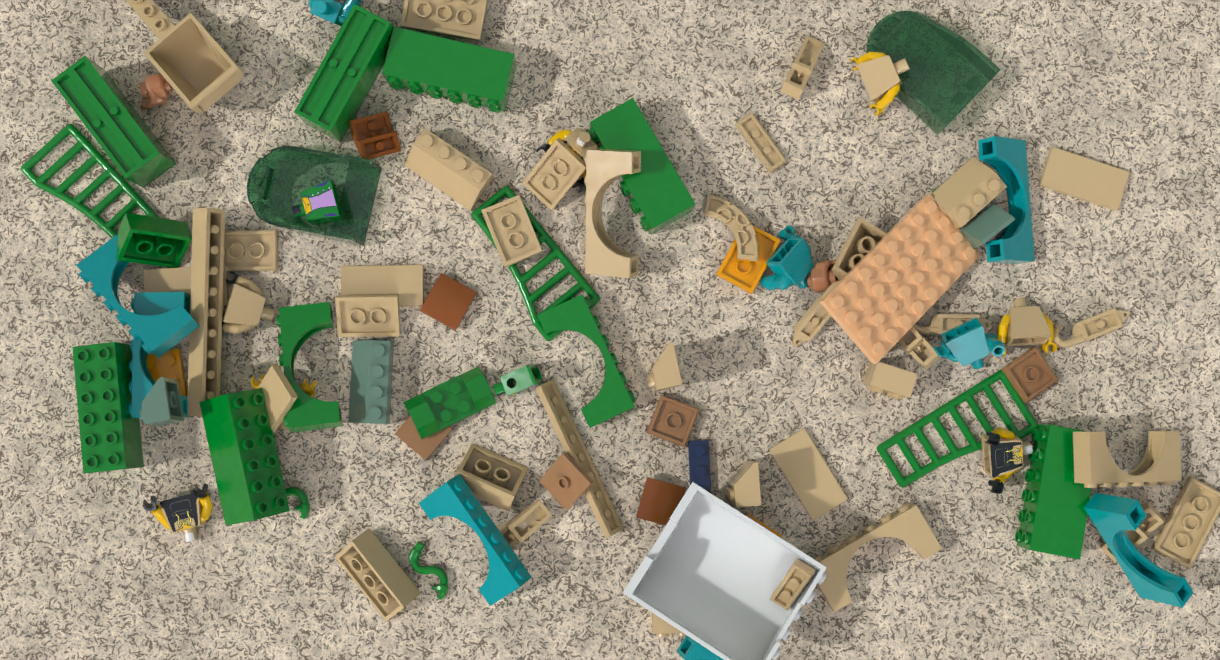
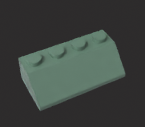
[348,340,394,424]

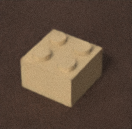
[863,361,918,400]

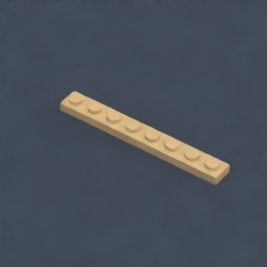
[535,379,624,538]

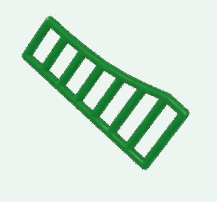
[21,124,160,238]
[471,185,600,341]
[877,370,1039,488]

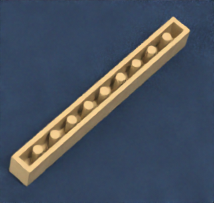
[187,208,225,417]

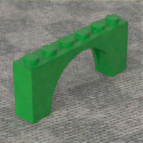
[537,294,636,428]
[276,302,342,433]

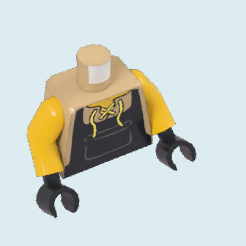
[536,128,598,193]
[981,427,1033,494]
[143,484,213,542]

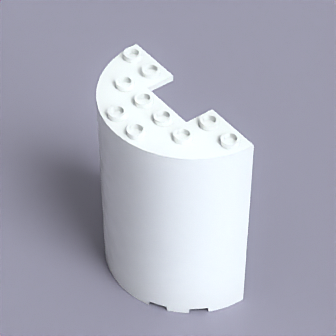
[623,482,827,660]

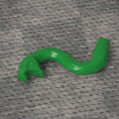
[285,487,310,519]
[409,541,448,600]

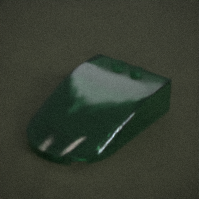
[866,11,1001,135]
[247,146,382,246]

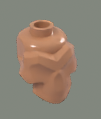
[139,73,173,110]
[807,259,838,293]

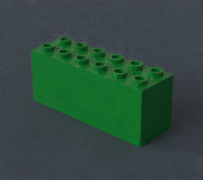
[294,4,393,142]
[382,27,517,113]
[51,56,176,188]
[589,98,695,235]
[72,342,144,474]
[199,388,290,525]
[1015,425,1092,560]

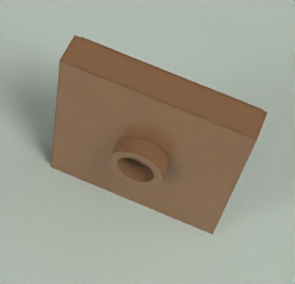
[1001,346,1058,403]
[646,395,700,448]
[395,416,453,460]
[539,452,594,511]

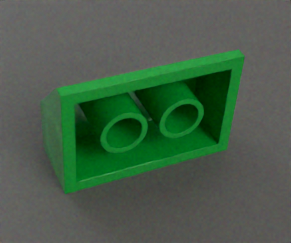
[116,213,192,268]

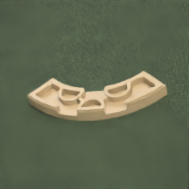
[704,195,759,262]

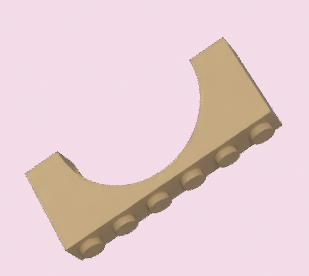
[584,148,641,278]
[1073,431,1182,488]
[813,503,942,612]

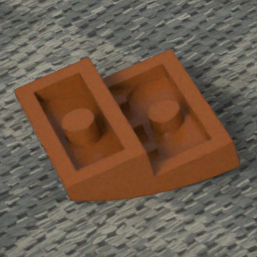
[348,111,401,161]
[420,273,477,331]
[636,477,686,525]

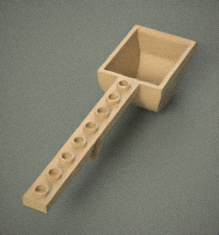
[126,0,243,113]

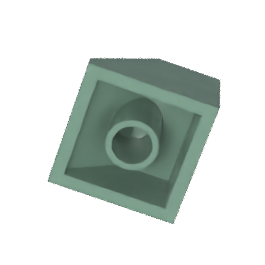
[960,204,1015,249]
[140,377,184,426]

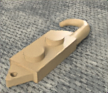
[792,281,839,347]
[1054,308,1130,348]
[913,314,992,335]

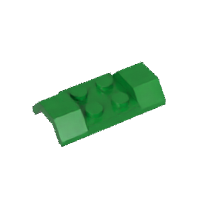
[403,367,496,440]

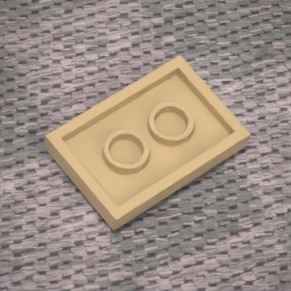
[522,138,586,211]
[481,195,543,267]
[335,295,401,337]

